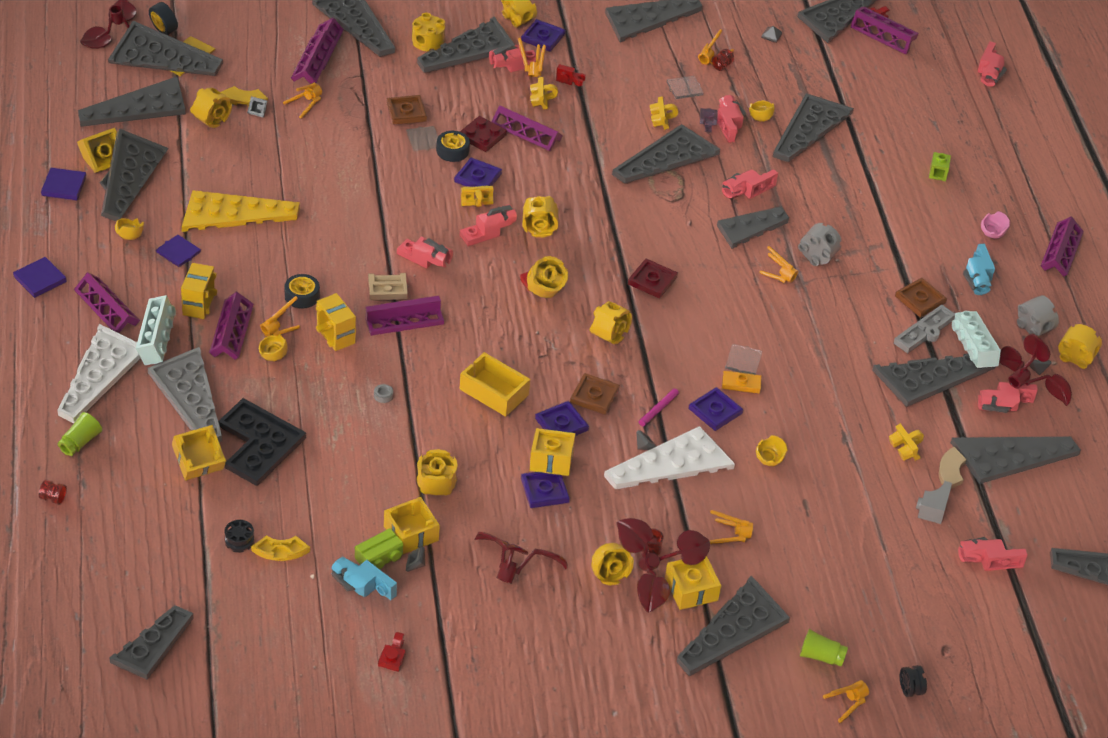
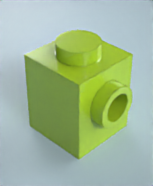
[929,152,951,181]

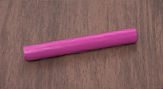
[639,388,679,427]

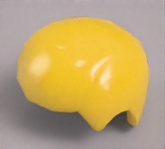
[749,100,775,122]
[115,218,144,240]
[258,334,288,362]
[755,435,788,467]

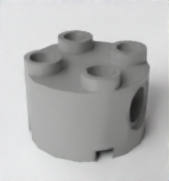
[798,223,842,266]
[1017,295,1059,337]

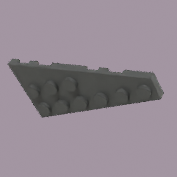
[312,0,395,56]
[797,0,876,43]
[417,16,515,73]
[108,21,223,76]
[950,437,1081,484]
[676,576,790,676]

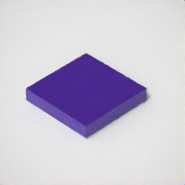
[521,19,566,52]
[454,157,502,187]
[41,168,86,200]
[13,257,67,298]
[688,387,743,431]
[535,401,589,436]
[521,472,570,508]

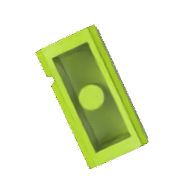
[355,528,403,569]

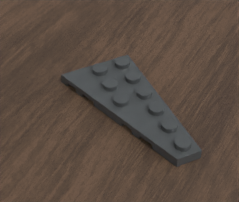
[605,0,702,43]
[78,77,186,127]
[773,93,854,162]
[612,124,720,183]
[101,129,169,221]
[872,354,996,407]

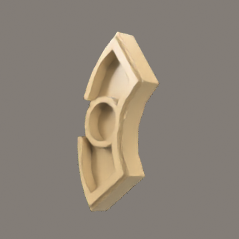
[939,447,966,489]

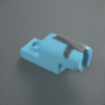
[963,244,995,295]
[331,557,397,600]

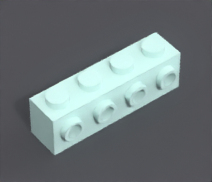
[136,295,176,365]
[952,311,1001,368]

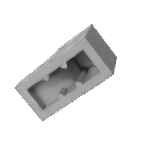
[916,481,952,524]

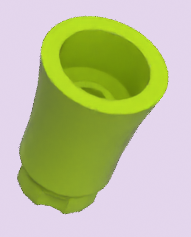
[57,412,102,456]
[799,629,848,666]

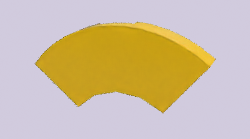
[221,86,268,107]
[251,535,310,561]

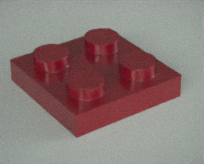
[460,116,507,152]
[628,258,678,299]

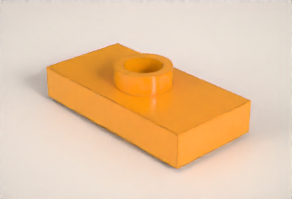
[722,371,761,394]

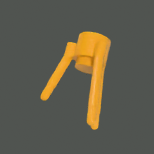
[698,29,734,65]
[518,37,546,77]
[283,82,322,119]
[759,246,799,283]
[260,296,300,337]
[710,510,753,544]
[823,680,869,723]

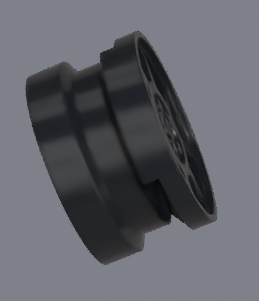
[224,520,254,553]
[899,665,927,697]

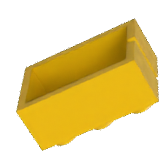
[460,352,530,417]

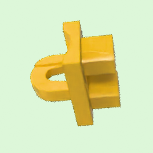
[530,77,558,110]
[650,96,678,130]
[461,186,493,207]
[889,423,924,461]

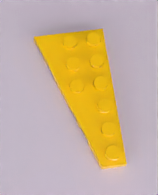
[182,190,300,232]

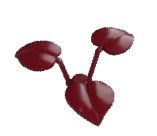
[80,0,137,49]
[999,334,1072,406]
[616,518,710,613]
[475,532,568,584]

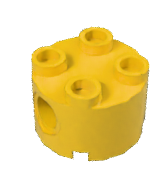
[501,0,537,28]
[412,12,445,51]
[190,87,232,128]
[522,196,559,238]
[527,256,568,298]
[590,301,632,345]
[1058,324,1102,369]
[417,449,458,496]

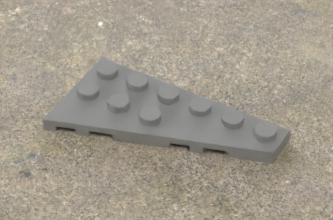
[148,347,222,442]

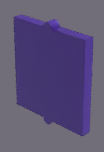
[156,234,201,267]

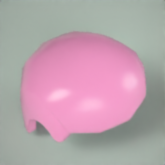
[981,211,1010,239]

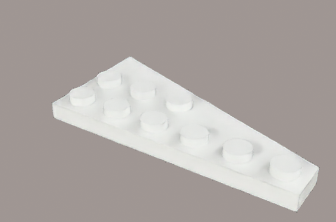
[58,324,140,423]
[604,426,735,489]

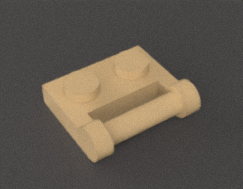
[368,273,408,300]

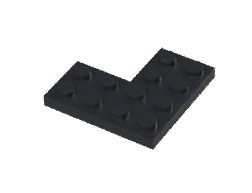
[218,398,306,486]

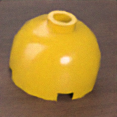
[591,543,634,586]

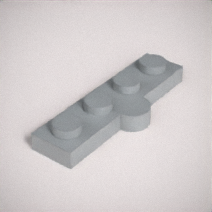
[894,305,955,354]

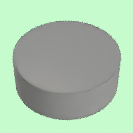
[374,384,393,403]

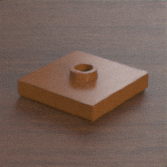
[387,95,427,125]
[895,278,947,317]
[570,373,620,415]

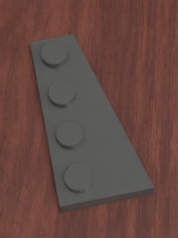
[717,206,789,249]
[1050,548,1108,585]
[109,605,194,680]

